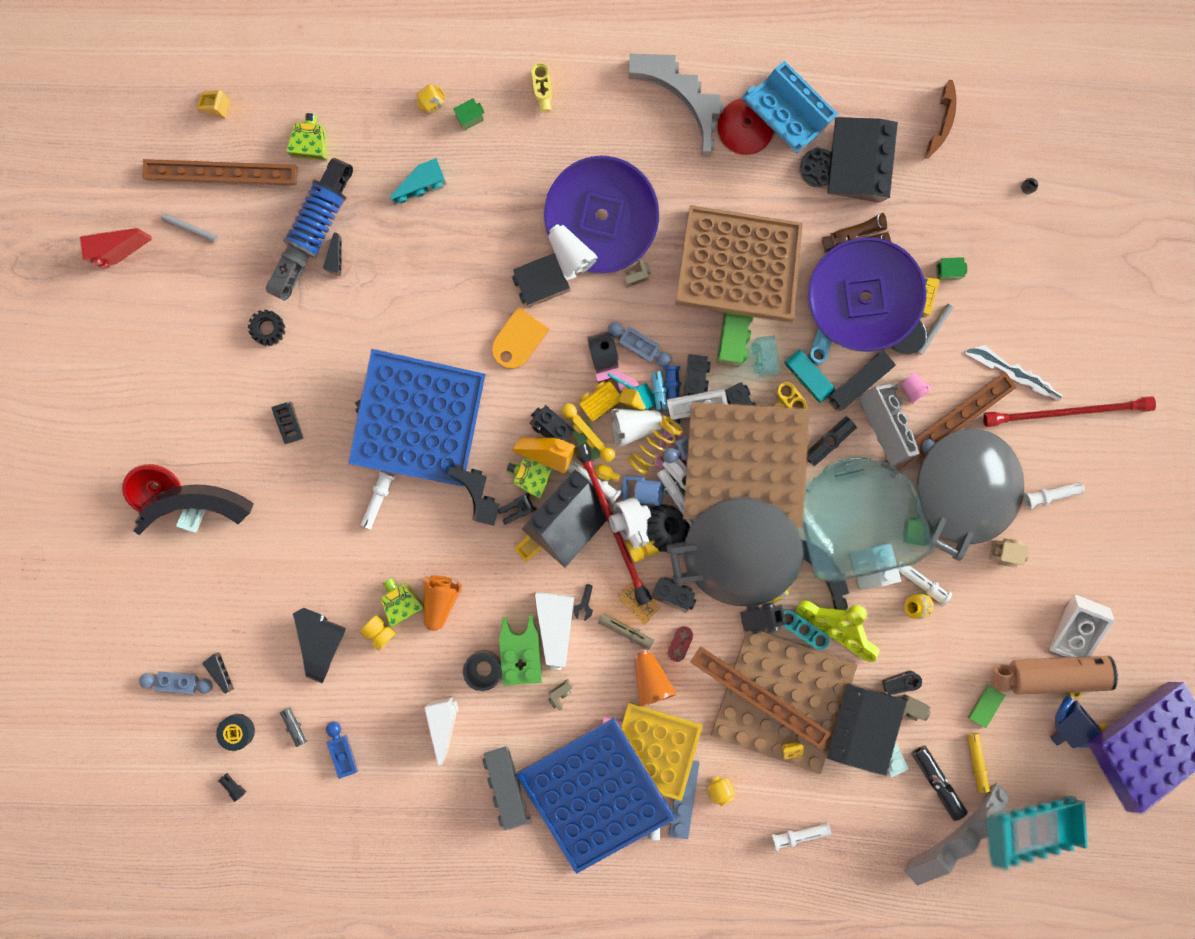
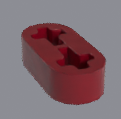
[668,626,693,662]

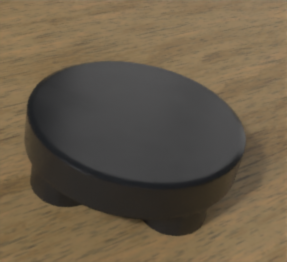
[800,147,831,187]
[891,320,927,355]

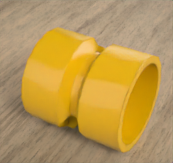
[625,539,659,563]
[359,614,396,651]

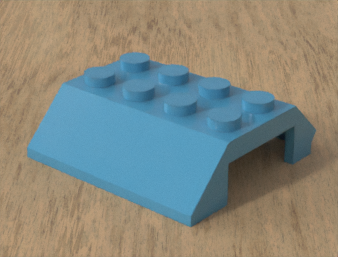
[741,61,838,154]

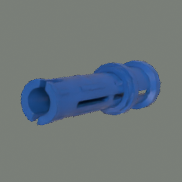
[663,366,681,424]

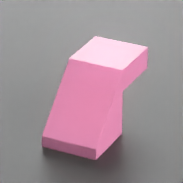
[595,369,639,392]

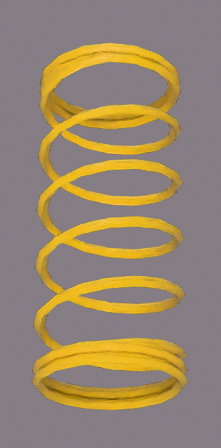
[628,416,683,475]

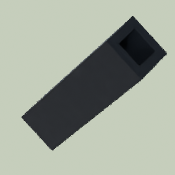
[828,351,896,411]

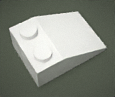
[1049,594,1115,657]
[425,696,459,765]

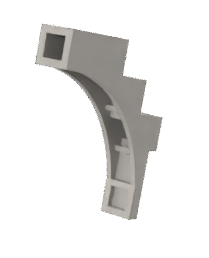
[629,53,724,157]
[904,783,1010,885]

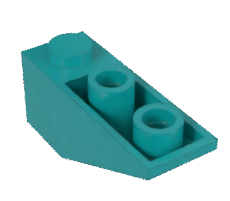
[390,158,447,204]

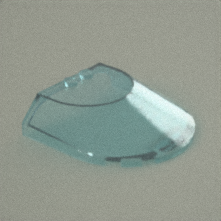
[803,457,934,582]

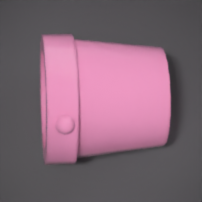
[900,373,932,404]

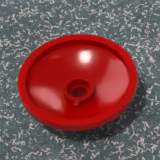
[717,98,774,155]
[122,464,181,516]

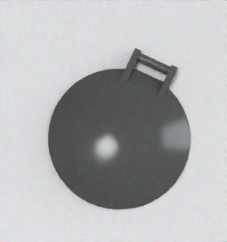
[917,429,1024,561]
[666,497,803,607]

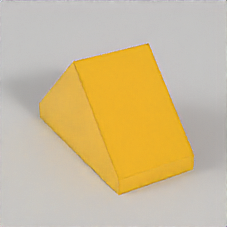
[196,90,231,118]
[514,536,542,563]

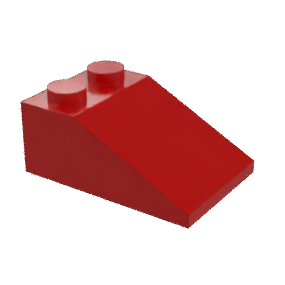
[79,228,152,269]

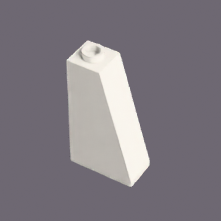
[535,592,574,670]

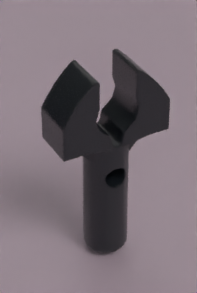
[573,584,593,621]

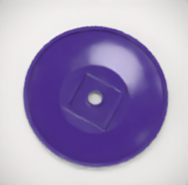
[544,156,659,273]
[808,237,927,352]

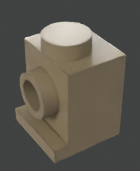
[903,694,930,721]

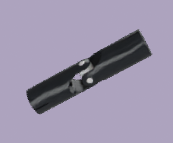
[911,745,968,821]

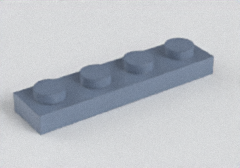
[669,760,699,839]

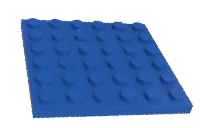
[348,349,486,486]
[516,717,675,874]

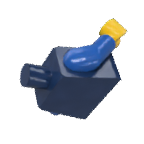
[1050,692,1108,748]

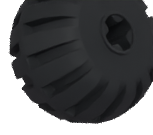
[646,504,687,552]

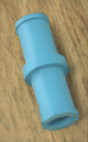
[650,371,668,411]

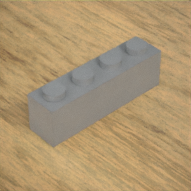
[858,383,919,466]

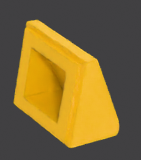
[619,388,645,410]
[781,741,804,759]

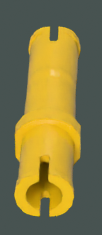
[967,733,990,793]

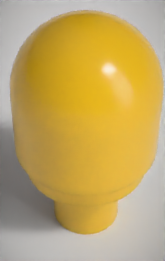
[594,464,621,482]

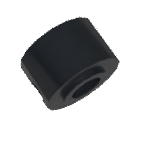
[587,331,619,374]
[463,650,502,691]

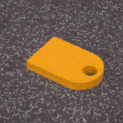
[492,307,549,369]

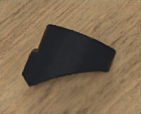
[293,608,346,684]

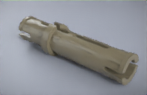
[598,613,655,650]

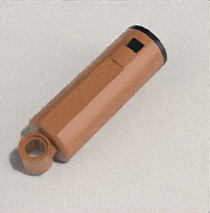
[992,655,1118,695]

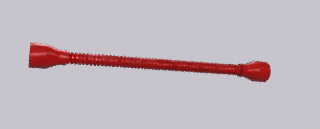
[983,396,1156,427]

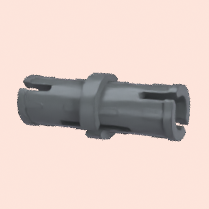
[279,707,308,747]

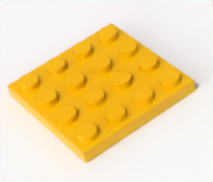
[621,702,703,801]

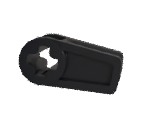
[498,492,537,525]
[882,670,922,695]

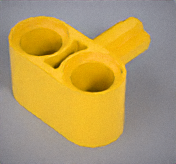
[772,382,807,409]

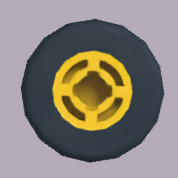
[216,714,255,751]

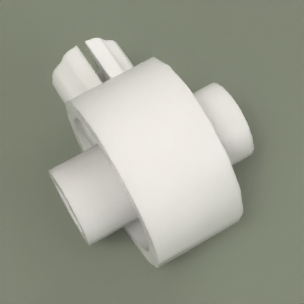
[609,497,651,549]

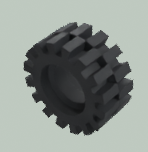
[248,310,286,346]

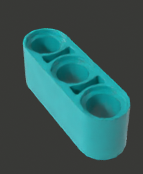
[784,349,835,403]
[782,609,830,650]

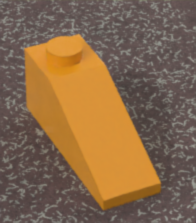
[512,437,575,473]

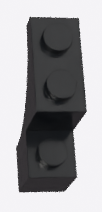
[445,464,500,526]

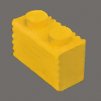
[579,381,621,423]

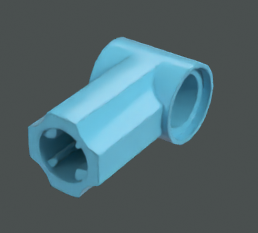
[808,328,832,366]

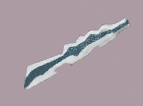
[965,345,1062,401]

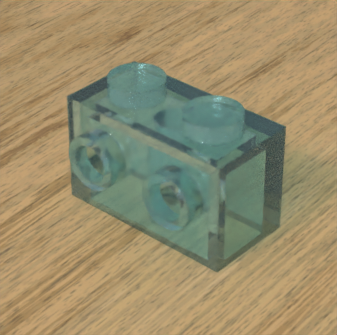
[751,335,780,378]

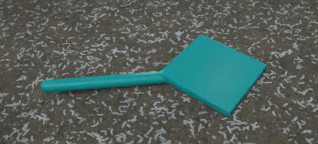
[607,373,656,410]

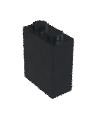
[511,253,570,308]

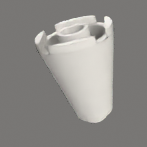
[548,225,598,280]
[610,408,664,447]

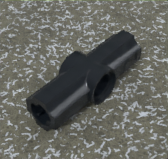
[807,416,857,467]

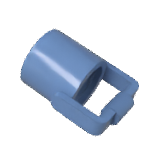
[621,475,664,506]

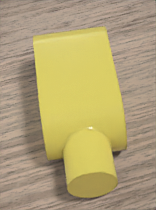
[532,63,552,113]

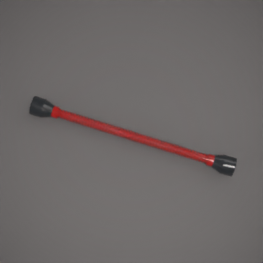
[574,443,652,605]

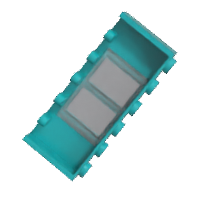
[987,796,1088,870]

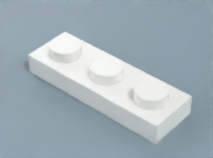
[667,389,728,420]

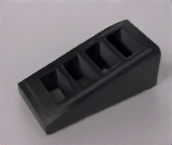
[323,232,342,276]
[271,402,304,444]
[203,652,234,694]

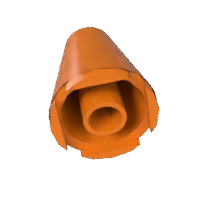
[423,575,462,631]
[634,651,676,707]

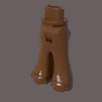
[822,212,891,252]

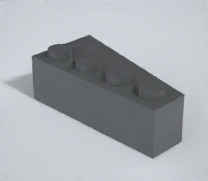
[482,746,532,831]

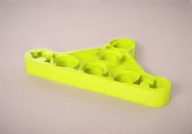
[796,600,879,662]

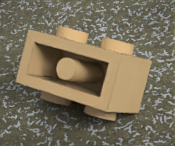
[989,538,1029,568]

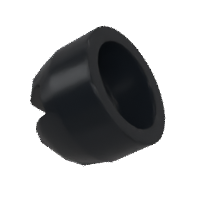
[1021,178,1038,194]

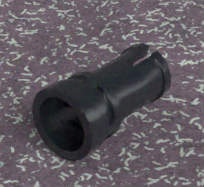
[218,773,247,803]

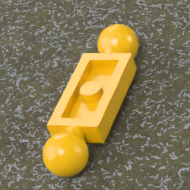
[561,403,615,462]

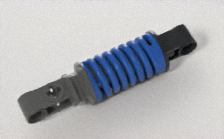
[266,158,353,301]

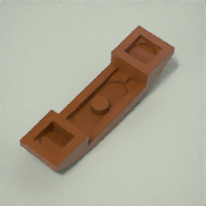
[924,79,957,159]

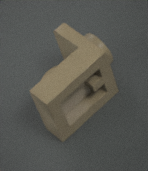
[624,259,651,288]
[548,679,573,711]

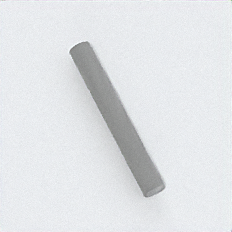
[162,213,218,243]
[917,304,954,355]

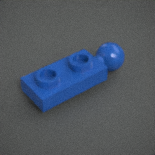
[326,721,358,779]

